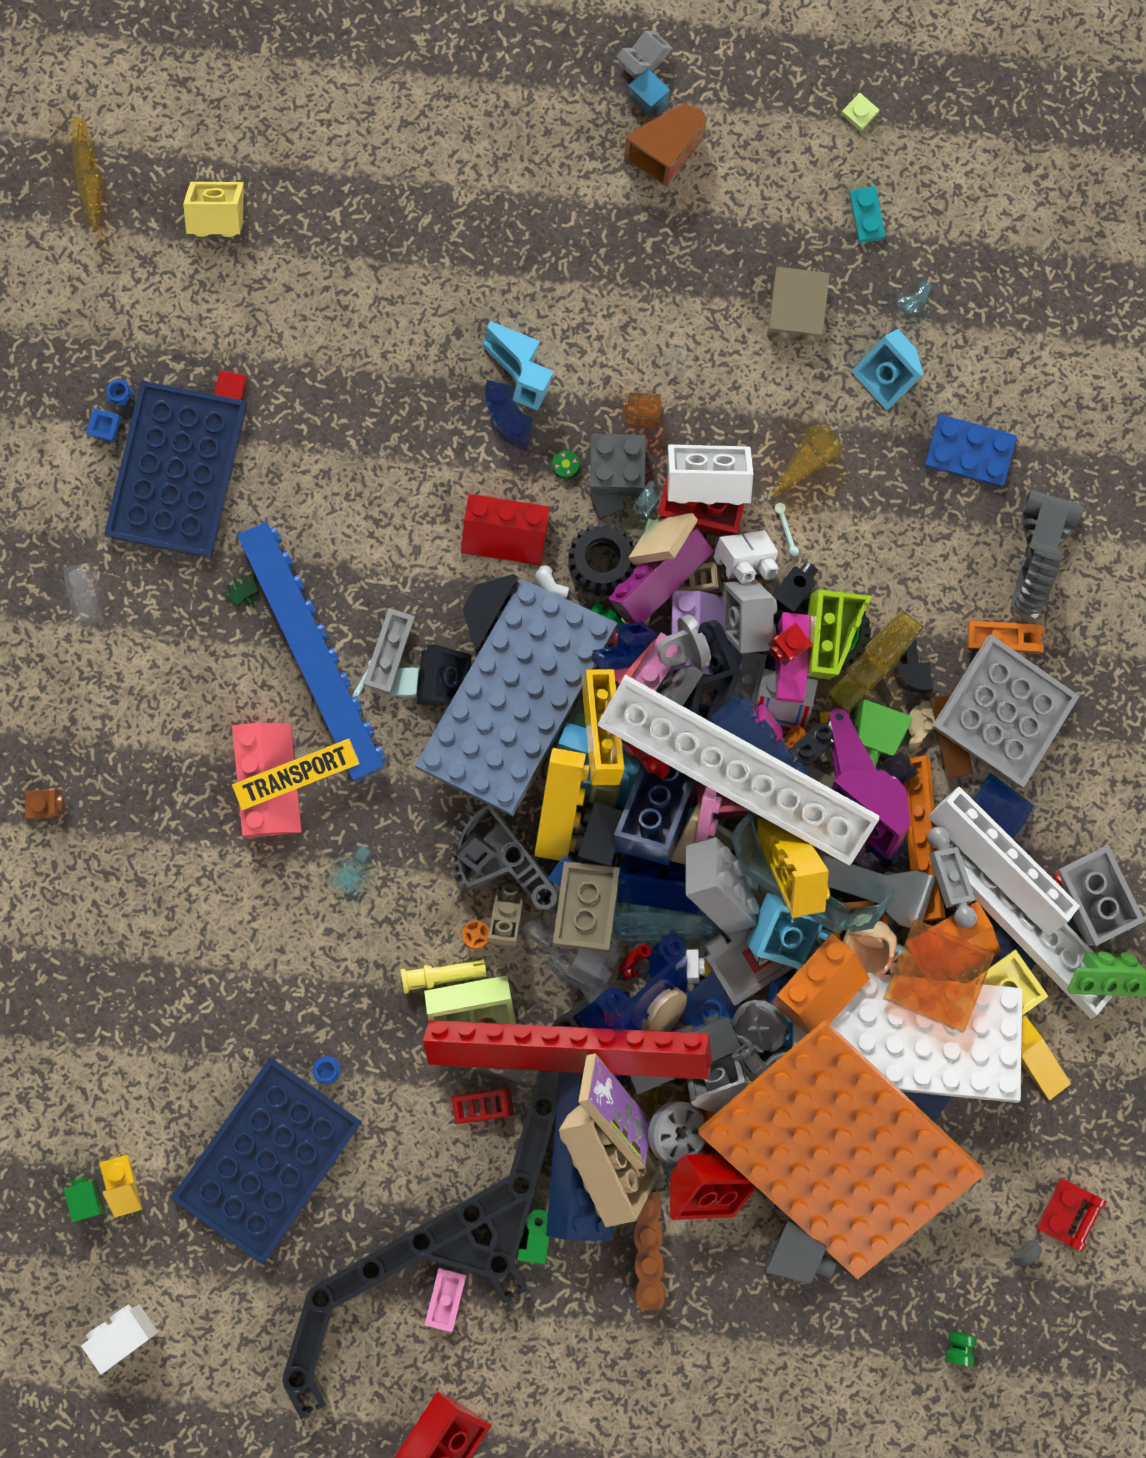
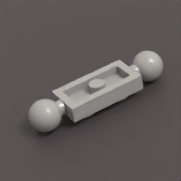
[928,827,977,929]

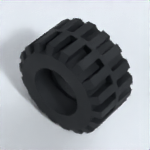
[568,522,636,596]

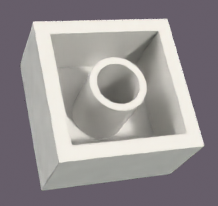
[81,1304,158,1374]

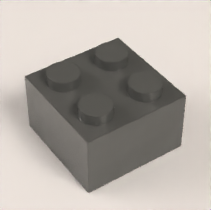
[590,434,646,497]

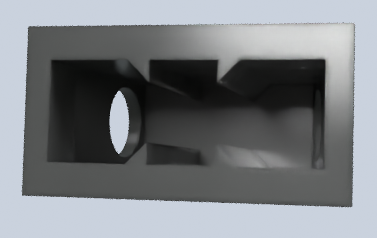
[764,1219,836,1284]

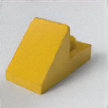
[99,1154,143,1218]

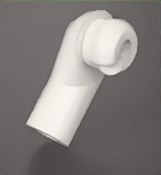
[535,565,569,599]

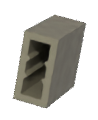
[767,266,830,345]

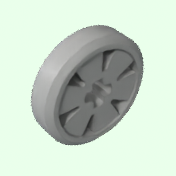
[648,1101,706,1165]

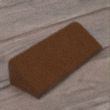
[928,695,974,780]

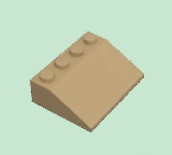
[559,1105,660,1227]

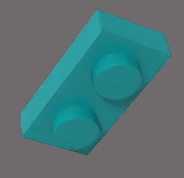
[849,186,886,243]

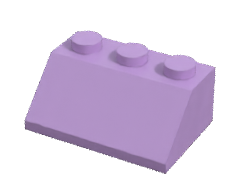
[670,591,724,678]

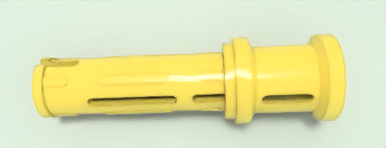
[401,960,487,994]

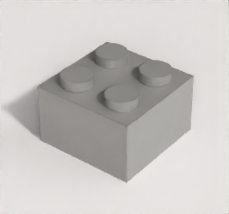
[723,580,777,653]

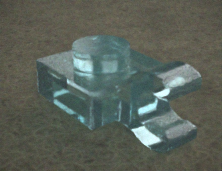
[330,846,372,896]

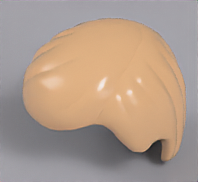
[843,919,897,976]

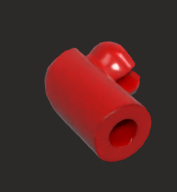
[619,944,651,981]

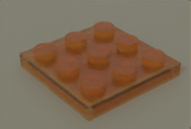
[883,919,995,1033]

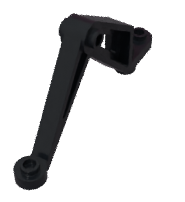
[683,620,742,723]

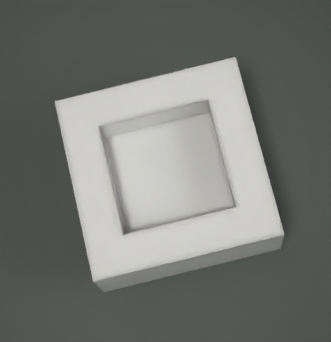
[687,949,705,983]

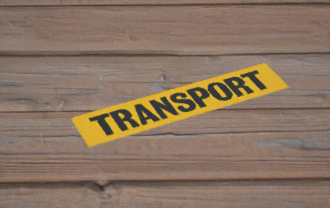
[232,739,359,810]

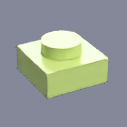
[841,93,879,132]

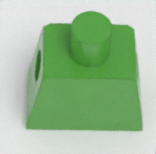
[853,699,913,767]

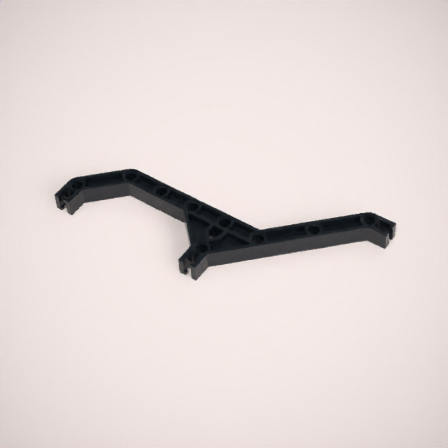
[282,1000,603,1419]

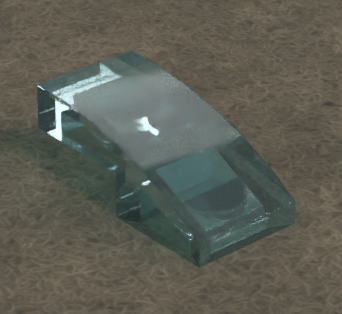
[632,481,662,524]

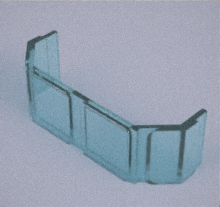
[731,811,897,933]

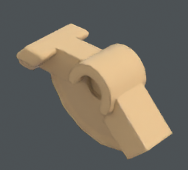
[908,701,935,748]

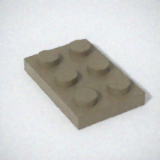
[553,862,620,953]

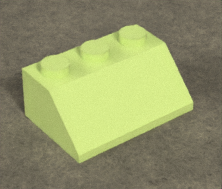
[425,975,516,1025]

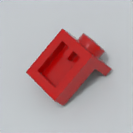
[768,623,813,666]

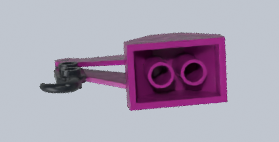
[792,709,911,860]

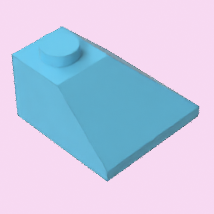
[851,329,923,411]

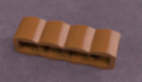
[633,1190,665,1310]

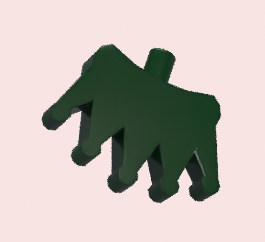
[223,573,259,607]

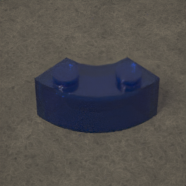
[485,380,533,452]

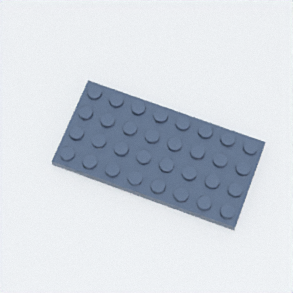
[415,579,619,816]

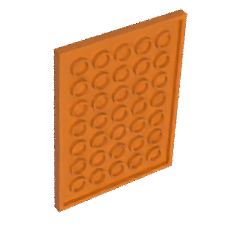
[699,1020,985,1280]

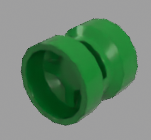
[945,1331,978,1366]

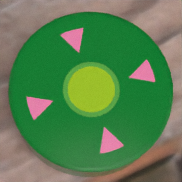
[552,450,579,479]

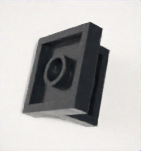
[417,644,472,706]

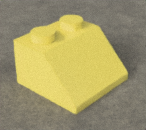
[183,182,244,237]

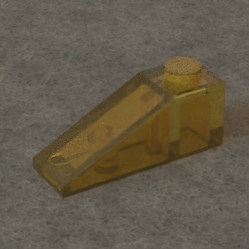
[771,423,845,498]

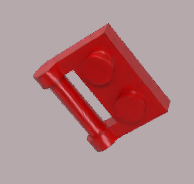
[1036,1177,1107,1253]

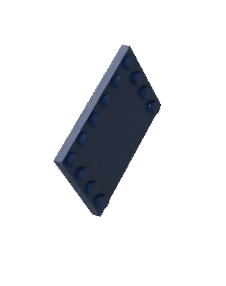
[104,380,248,559]
[171,1057,363,1264]

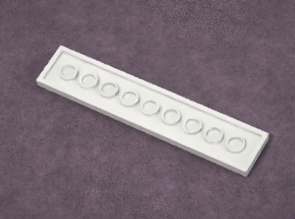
[598,675,880,866]

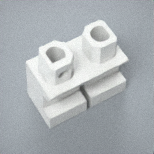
[713,530,779,584]

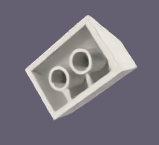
[667,445,753,505]

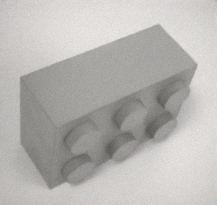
[686,837,759,934]

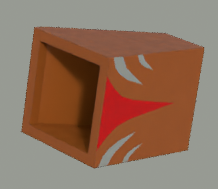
[624,103,707,187]

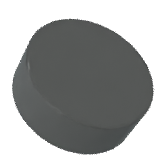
[1013,1239,1042,1266]

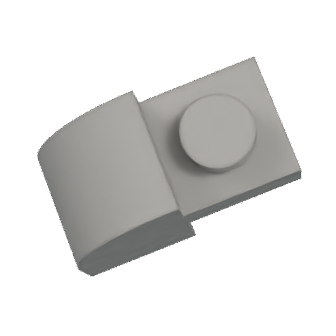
[616,31,673,79]

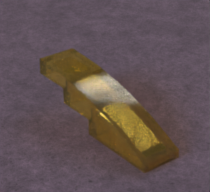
[72,117,104,230]
[828,610,923,714]

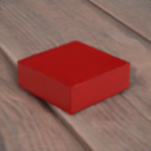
[214,370,247,400]

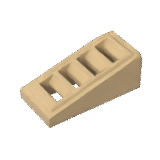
[670,561,723,597]
[671,804,701,864]

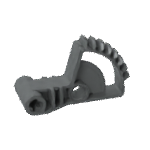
[1010,490,1083,618]
[450,806,560,914]
[817,853,937,931]

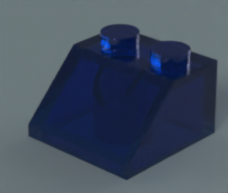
[971,772,1035,839]

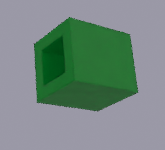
[64,1176,105,1222]

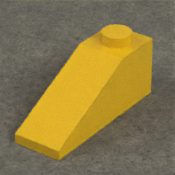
[1021,1015,1071,1101]

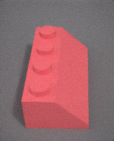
[232,723,302,838]

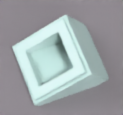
[390,668,420,698]

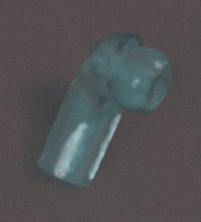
[898,281,932,313]

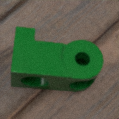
[517,1209,549,1264]

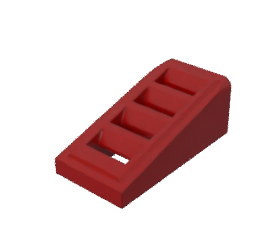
[451,1087,514,1124]

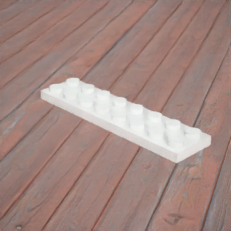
[947,839,1113,1019]

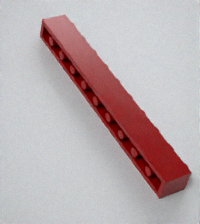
[423,1020,712,1079]

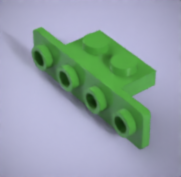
[1067,951,1146,996]

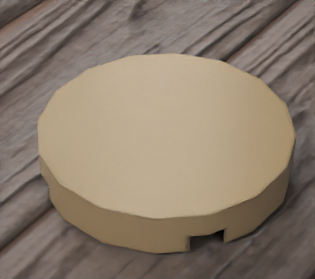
[642,987,687,1032]

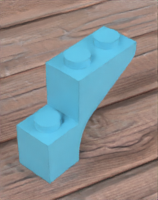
[483,321,554,410]

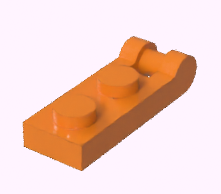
[967,621,1044,654]

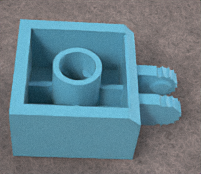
[746,892,833,969]

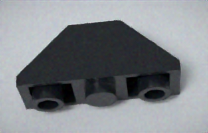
[463,574,518,652]

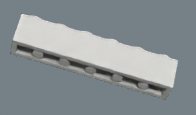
[928,787,1080,936]

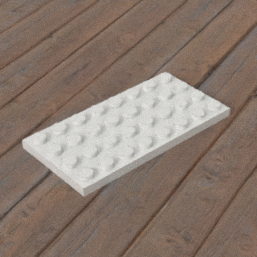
[792,968,1022,1103]

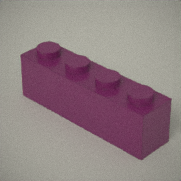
[608,527,714,627]

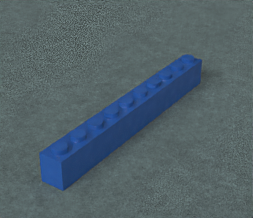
[237,521,387,783]

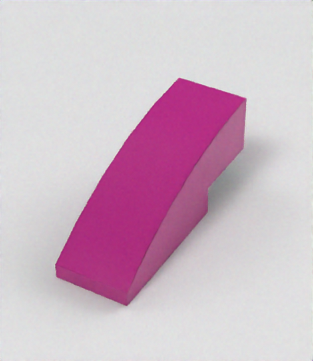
[775,612,810,703]

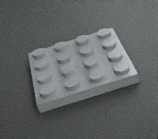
[932,635,1079,788]

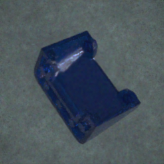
[576,929,688,1031]

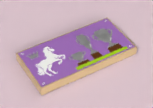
[578,1053,651,1170]

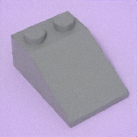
[1058,845,1145,946]

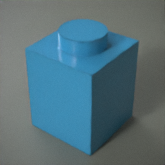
[628,68,670,117]

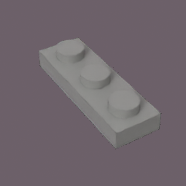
[363,608,415,695]

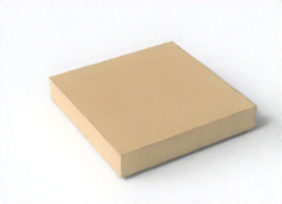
[629,513,698,565]

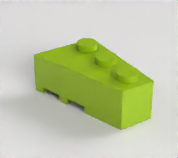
[807,589,872,679]

